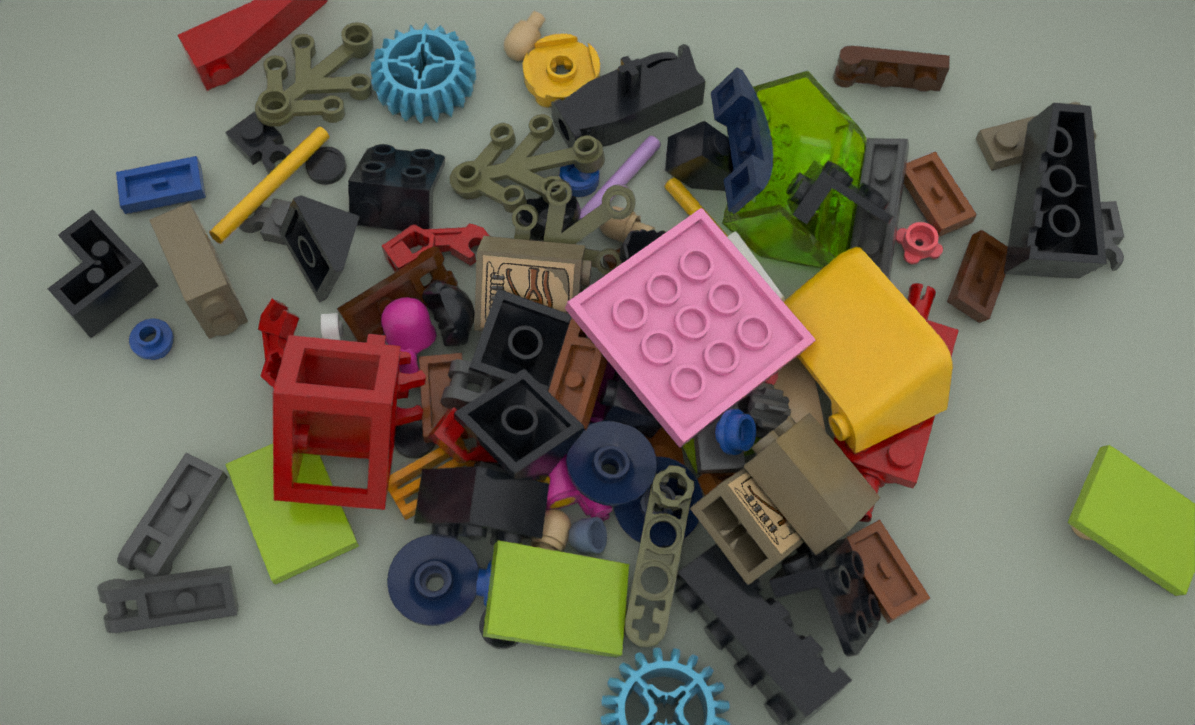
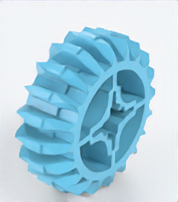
[370,23,476,124]
[601,648,730,725]

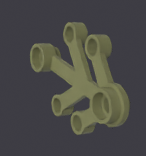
[255,22,373,127]
[450,114,605,213]
[512,180,636,291]

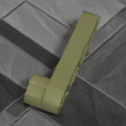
[625,466,694,647]

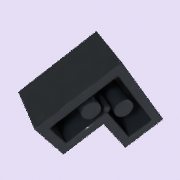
[47,209,159,338]
[414,466,549,544]

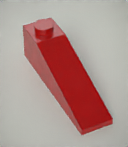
[177,0,328,91]

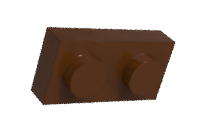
[947,230,1008,323]

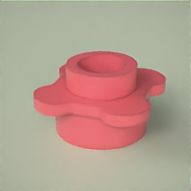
[896,222,943,264]

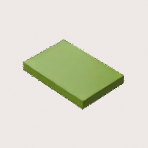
[225,443,359,585]
[1067,444,1195,596]
[483,540,629,658]

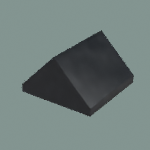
[279,195,360,302]
[469,289,571,391]
[454,369,584,481]

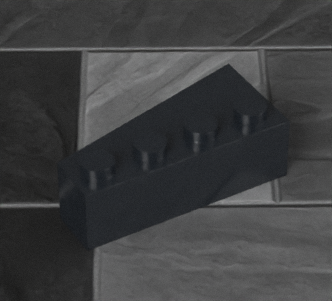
[1004,103,1107,279]
[675,543,852,725]

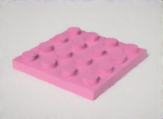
[565,208,816,448]

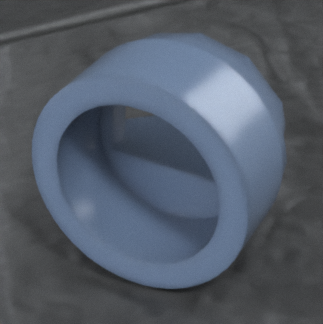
[568,517,607,554]

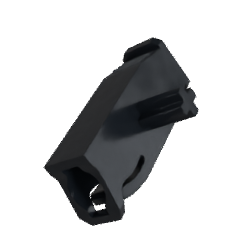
[551,44,706,148]

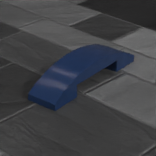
[710,67,773,214]

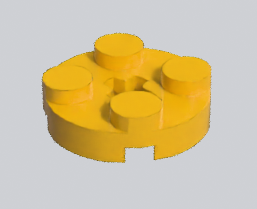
[523,34,600,107]

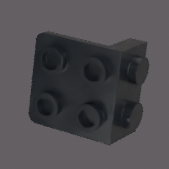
[348,144,445,231]
[786,160,894,224]
[769,538,881,657]

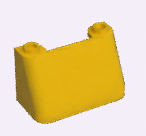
[784,247,953,454]

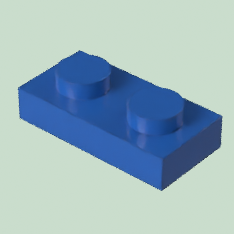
[116,156,206,214]

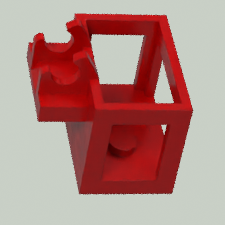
[273,334,426,510]

